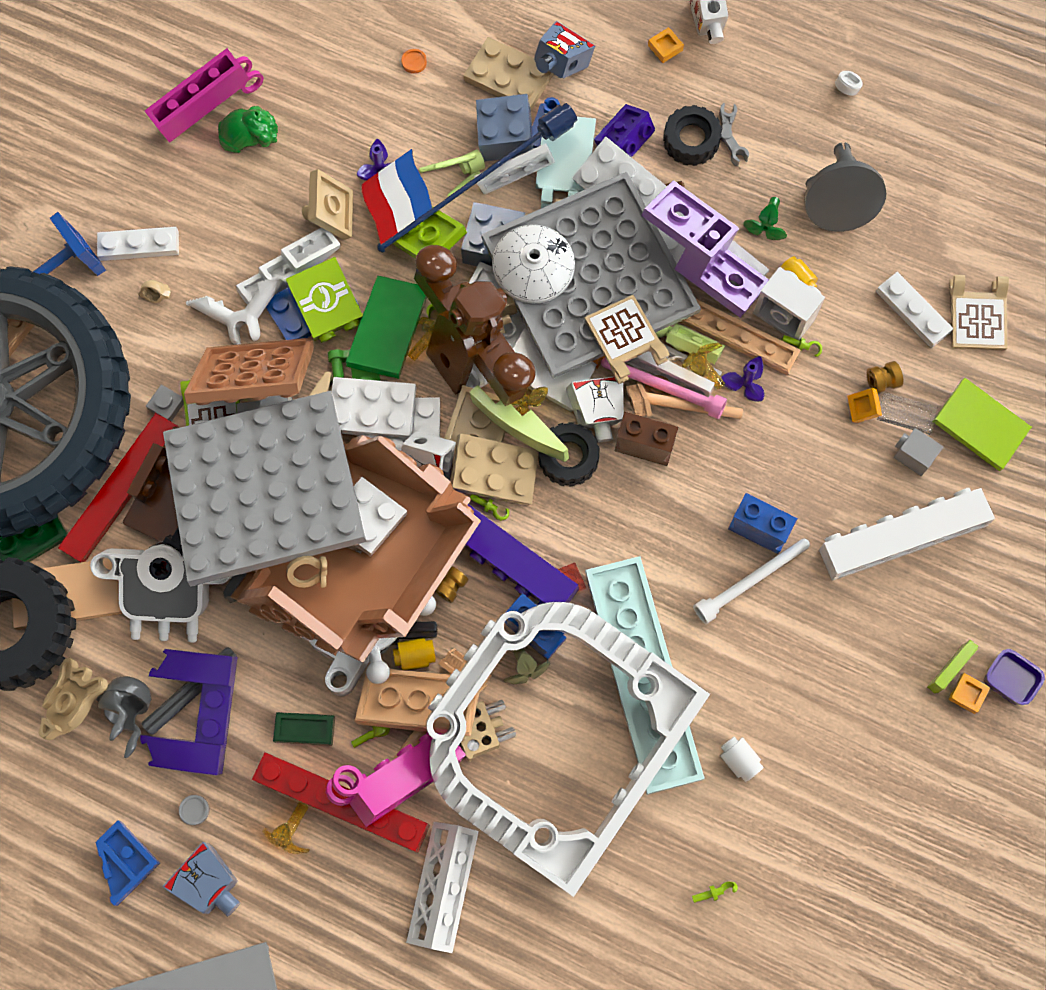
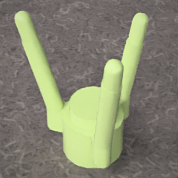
[419,149,485,197]

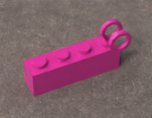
[145,48,264,143]
[326,732,466,827]

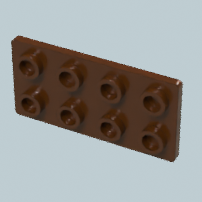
[123,426,179,542]

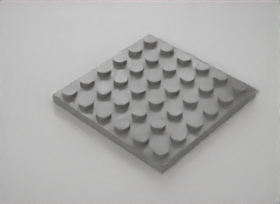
[481,172,701,379]
[163,391,366,587]

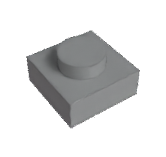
[146,384,184,422]

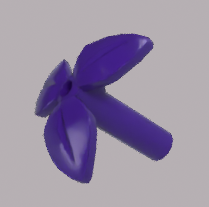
[357,139,391,181]
[721,356,765,402]

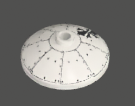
[492,225,575,304]

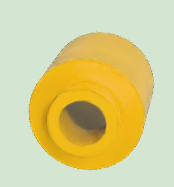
[780,256,818,287]
[393,638,436,671]

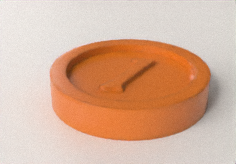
[401,49,427,73]

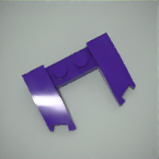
[140,649,238,775]

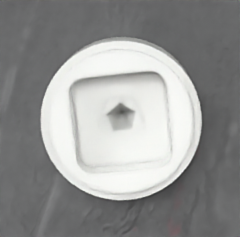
[835,71,863,96]

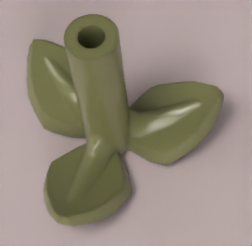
[504,647,551,684]

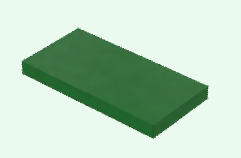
[346,275,427,379]

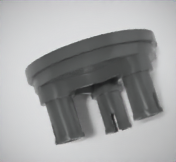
[804,142,887,232]

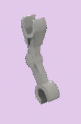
[719,103,749,167]

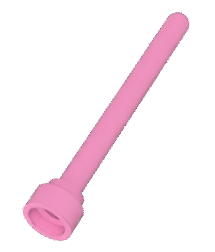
[601,357,727,419]

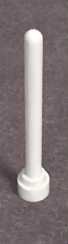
[693,539,810,624]

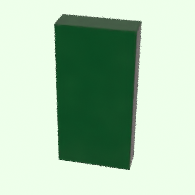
[273,712,335,746]

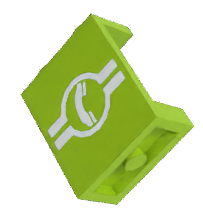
[286,257,363,343]

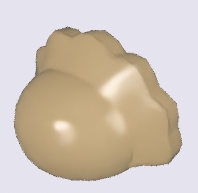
[138,280,171,303]

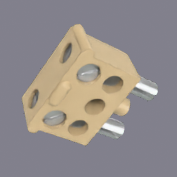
[460,700,516,762]

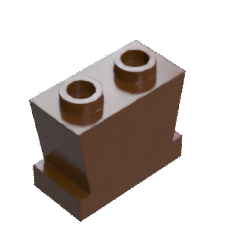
[615,411,679,466]

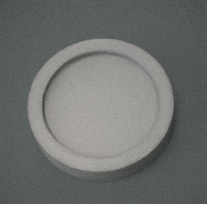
[179,795,210,825]

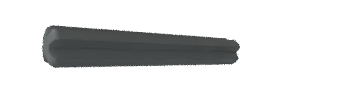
[142,647,237,735]

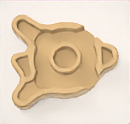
[39,658,108,740]

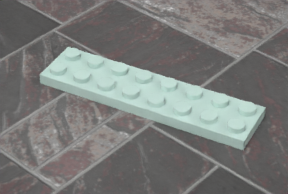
[585,556,705,795]

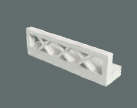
[625,344,722,397]
[406,822,479,953]

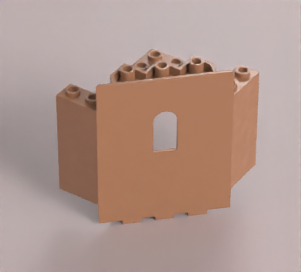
[230,435,481,663]

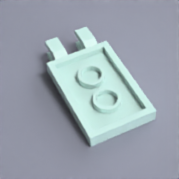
[536,113,596,208]

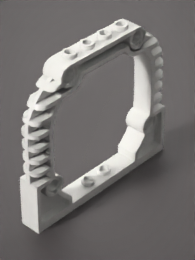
[426,602,710,897]

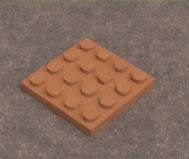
[184,337,314,405]

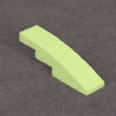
[469,385,569,462]

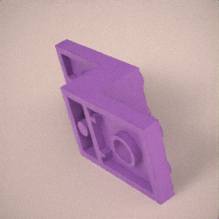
[641,180,769,318]

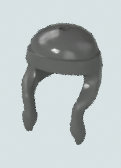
[96,676,152,758]

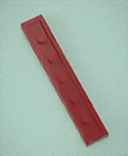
[58,413,179,563]

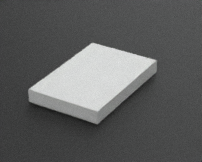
[513,325,597,412]

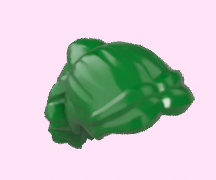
[218,106,278,153]

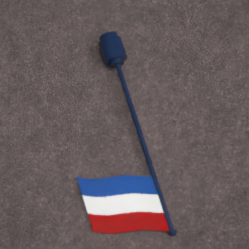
[362,103,578,253]

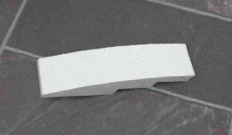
[236,228,340,305]

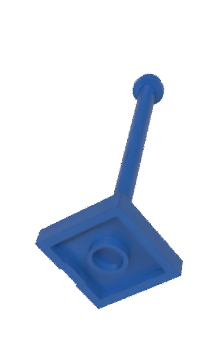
[33,212,106,276]

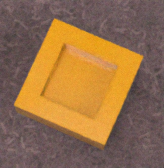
[648,27,684,63]
[847,388,882,423]
[948,673,991,714]

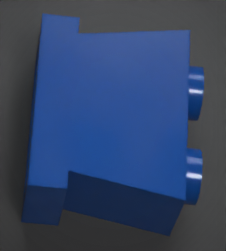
[728,493,798,554]
[504,593,566,660]

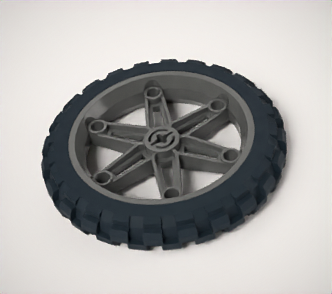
[0,266,131,538]

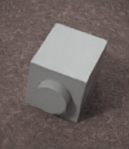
[894,428,943,477]

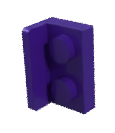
[594,104,655,157]

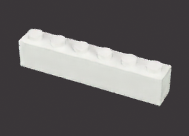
[819,488,995,581]

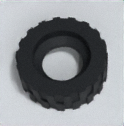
[663,105,722,166]
[539,422,600,487]

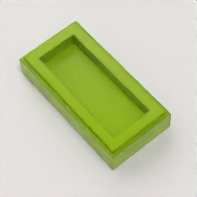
[927,639,978,694]

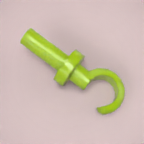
[782,335,822,357]
[470,494,510,521]
[692,881,738,903]

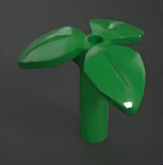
[743,197,787,240]

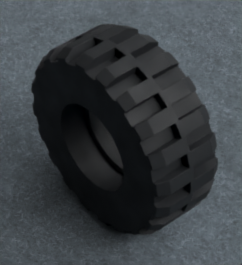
[0,557,76,691]

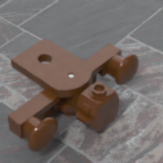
[414,245,536,406]

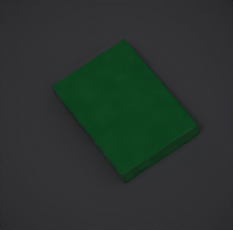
[0,516,68,562]

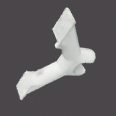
[186,276,286,345]

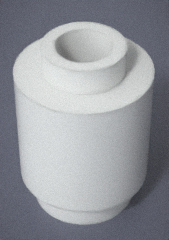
[720,737,763,782]

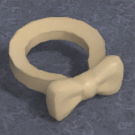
[286,556,327,588]

